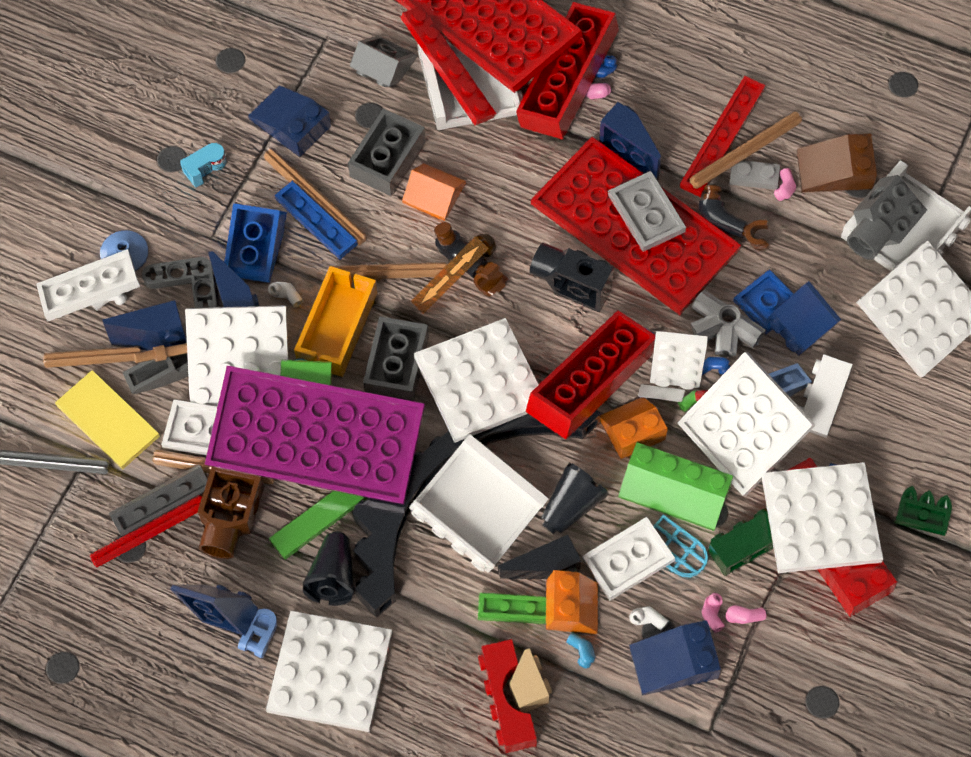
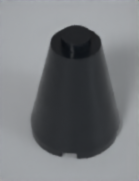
[541,462,609,535]
[303,531,354,606]

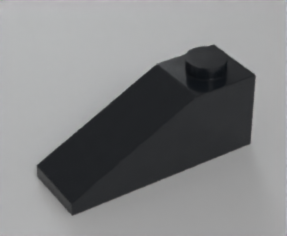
[498,535,581,580]

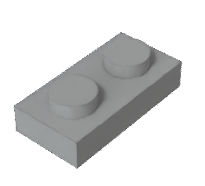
[729,160,780,190]

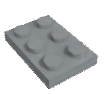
[608,171,686,252]

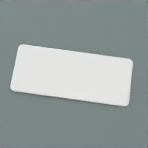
[638,384,685,402]

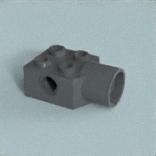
[847,175,927,260]

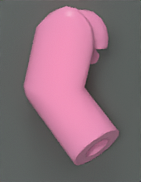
[774,168,796,201]
[725,605,766,624]

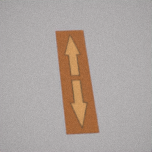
[411,236,489,314]

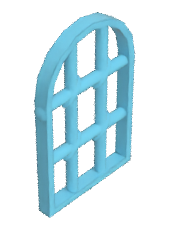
[653,515,708,577]

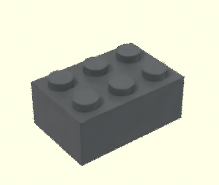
[348,108,426,196]
[363,316,429,402]

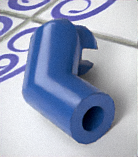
[595,55,617,78]
[702,357,731,375]

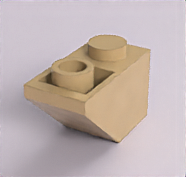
[510,649,552,713]

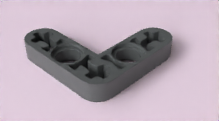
[142,257,218,308]

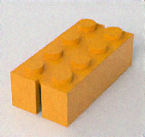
[294,266,377,377]

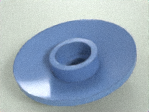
[100,230,148,271]

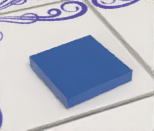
[733,269,794,335]

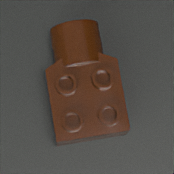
[198,466,264,559]

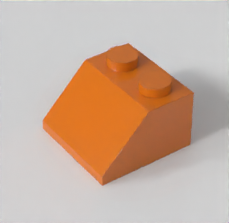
[601,397,667,459]
[546,570,598,634]

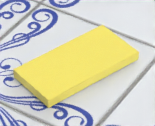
[55,370,160,470]

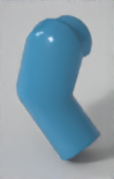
[566,632,596,669]

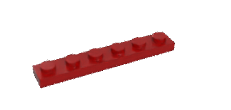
[401,5,496,126]
[680,76,765,198]

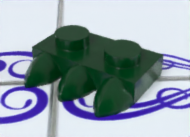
[895,486,952,536]

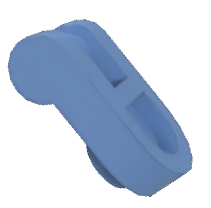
[238,609,277,658]

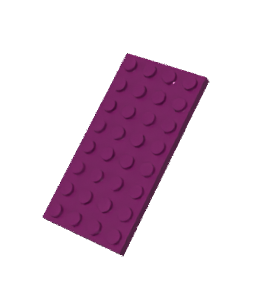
[205,366,425,505]

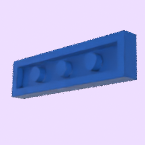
[275,181,358,260]

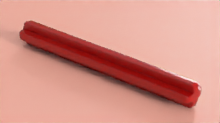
[90,495,202,567]

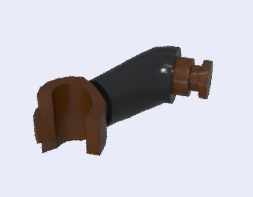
[699,185,770,251]
[434,222,508,297]

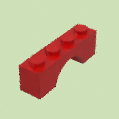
[478,639,537,753]

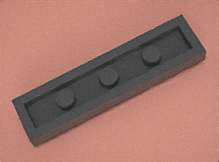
[109,464,208,537]

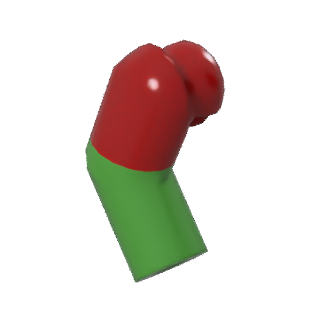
[678,390,708,412]

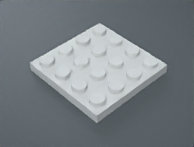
[856,240,971,378]
[185,305,289,407]
[414,318,538,443]
[678,352,815,496]
[762,462,883,573]
[266,611,392,732]

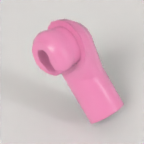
[586,83,611,99]
[702,593,725,633]

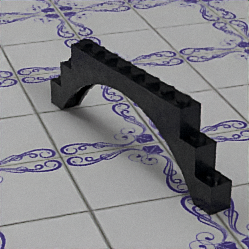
[352,410,601,618]

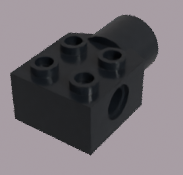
[529,242,614,313]

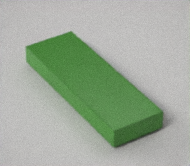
[478,593,546,624]

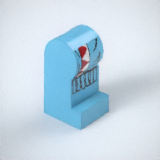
[180,143,226,188]

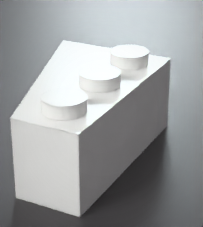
[799,355,852,438]

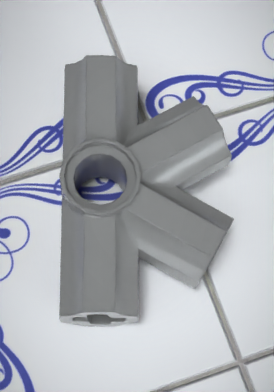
[691,290,766,358]

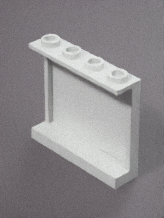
[418,43,523,130]
[841,160,971,271]
[409,434,548,573]

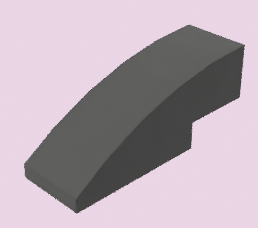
[122,353,189,394]

